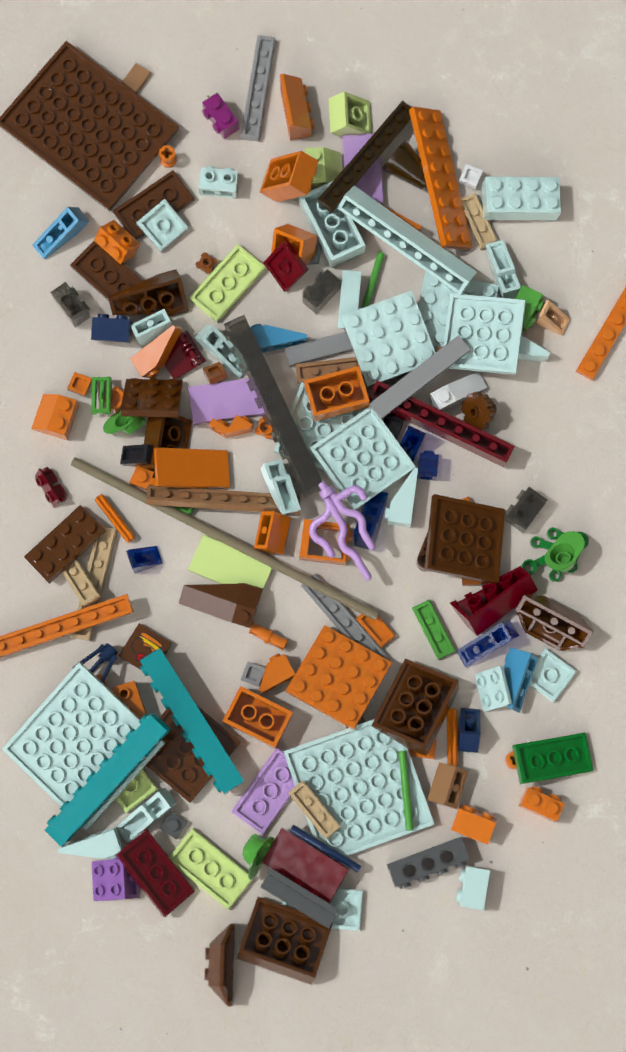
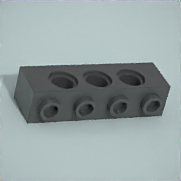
[386,836,470,889]

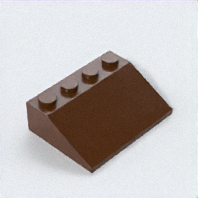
[372,658,459,756]
[236,897,333,985]

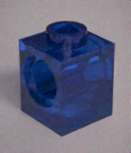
[417,451,439,481]

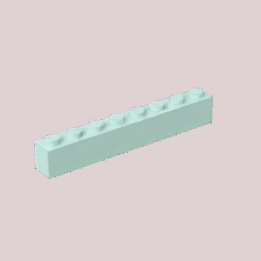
[337,186,477,295]

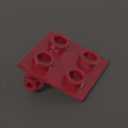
[165,330,206,379]

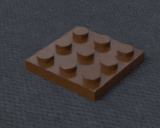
[121,378,183,417]

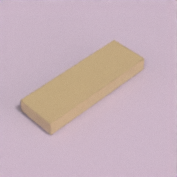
[460,193,497,250]
[62,559,101,608]
[288,780,341,839]

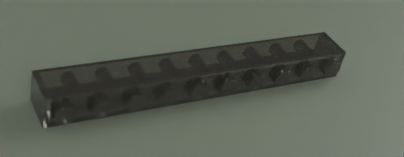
[222,315,323,498]

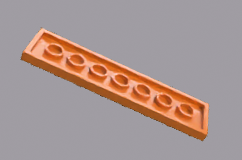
[409,107,473,250]

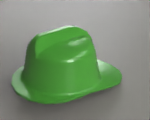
[103,410,146,434]
[545,531,585,573]
[243,834,275,880]

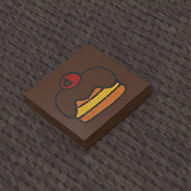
[118,623,172,671]

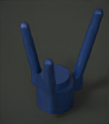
[72,643,118,683]

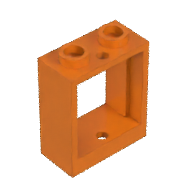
[299,519,353,566]

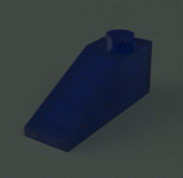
[354,492,388,549]
[456,619,519,668]

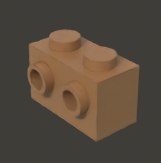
[427,762,468,810]

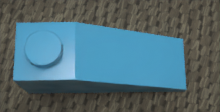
[33,207,90,259]
[247,324,308,355]
[504,648,538,713]

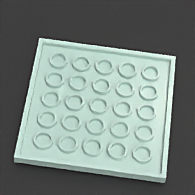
[2,662,166,830]
[283,719,434,860]

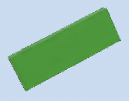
[412,600,455,660]

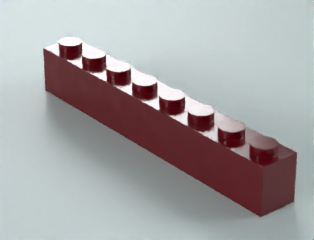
[368,380,515,468]

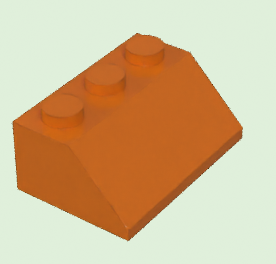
[280,74,315,140]

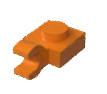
[129,465,156,491]

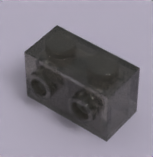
[302,269,342,314]
[50,282,90,328]
[505,487,547,534]

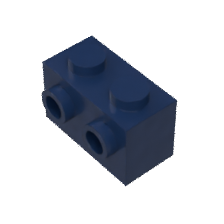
[91,314,133,343]

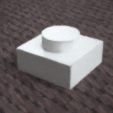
[459,164,483,189]

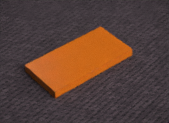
[154,448,230,489]

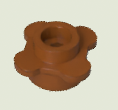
[196,252,218,274]

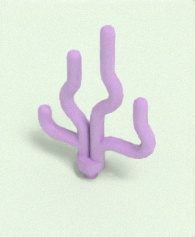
[309,481,376,581]

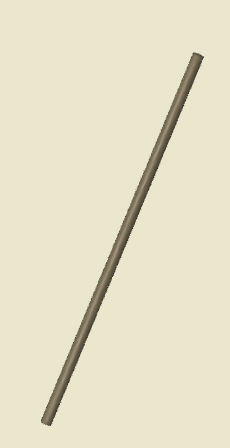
[71,457,380,621]

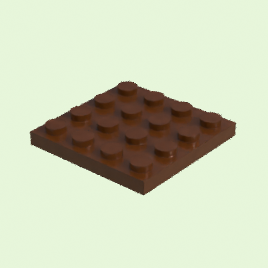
[424,494,505,584]
[146,706,241,803]

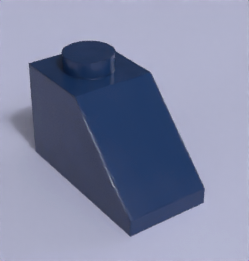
[458,708,481,753]

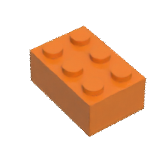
[260,151,319,202]
[304,366,370,422]
[223,686,293,749]

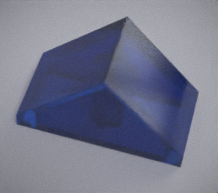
[400,426,426,462]
[126,546,163,573]

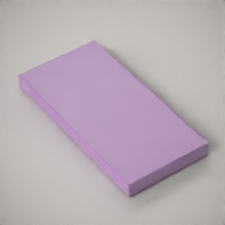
[342,134,383,205]
[188,376,268,425]
[231,748,295,835]

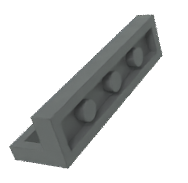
[260,868,339,929]

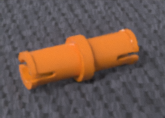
[249,622,289,651]

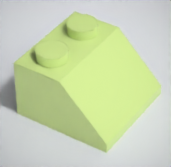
[328,91,372,137]
[305,147,343,191]

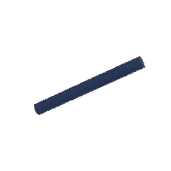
[290,824,362,873]

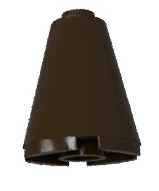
[382,140,427,190]

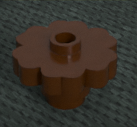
[461,391,497,430]

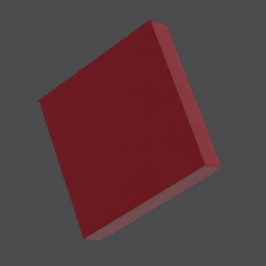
[263,239,309,292]

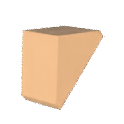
[536,300,570,335]

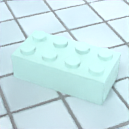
[482,177,561,221]
[299,181,365,268]

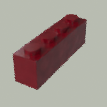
[450,566,538,636]

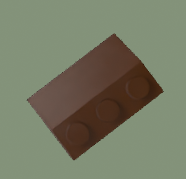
[140,416,192,472]

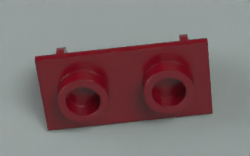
[35,467,67,508]

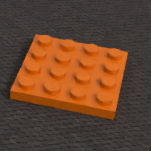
[286,625,392,730]

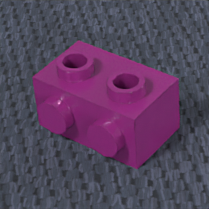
[202,92,239,139]

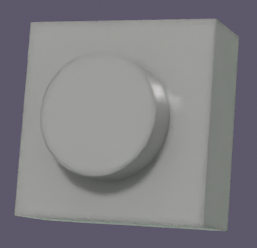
[241,662,266,687]

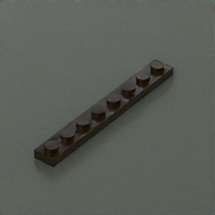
[317,100,412,213]

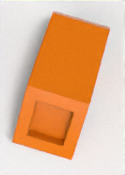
[208,415,253,438]

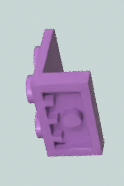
[92,859,140,901]

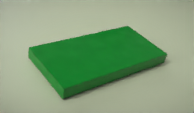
[512,732,594,784]

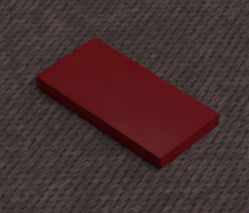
[262,828,350,904]
[115,829,195,917]

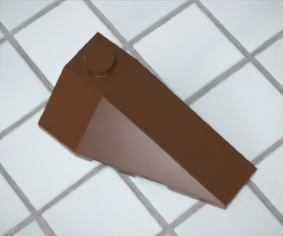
[108,269,189,316]
[179,583,263,628]

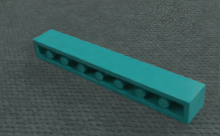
[140,648,245,795]
[44,713,171,847]

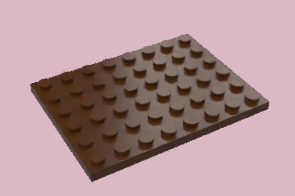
[0,41,180,212]

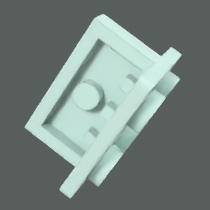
[475,666,512,712]

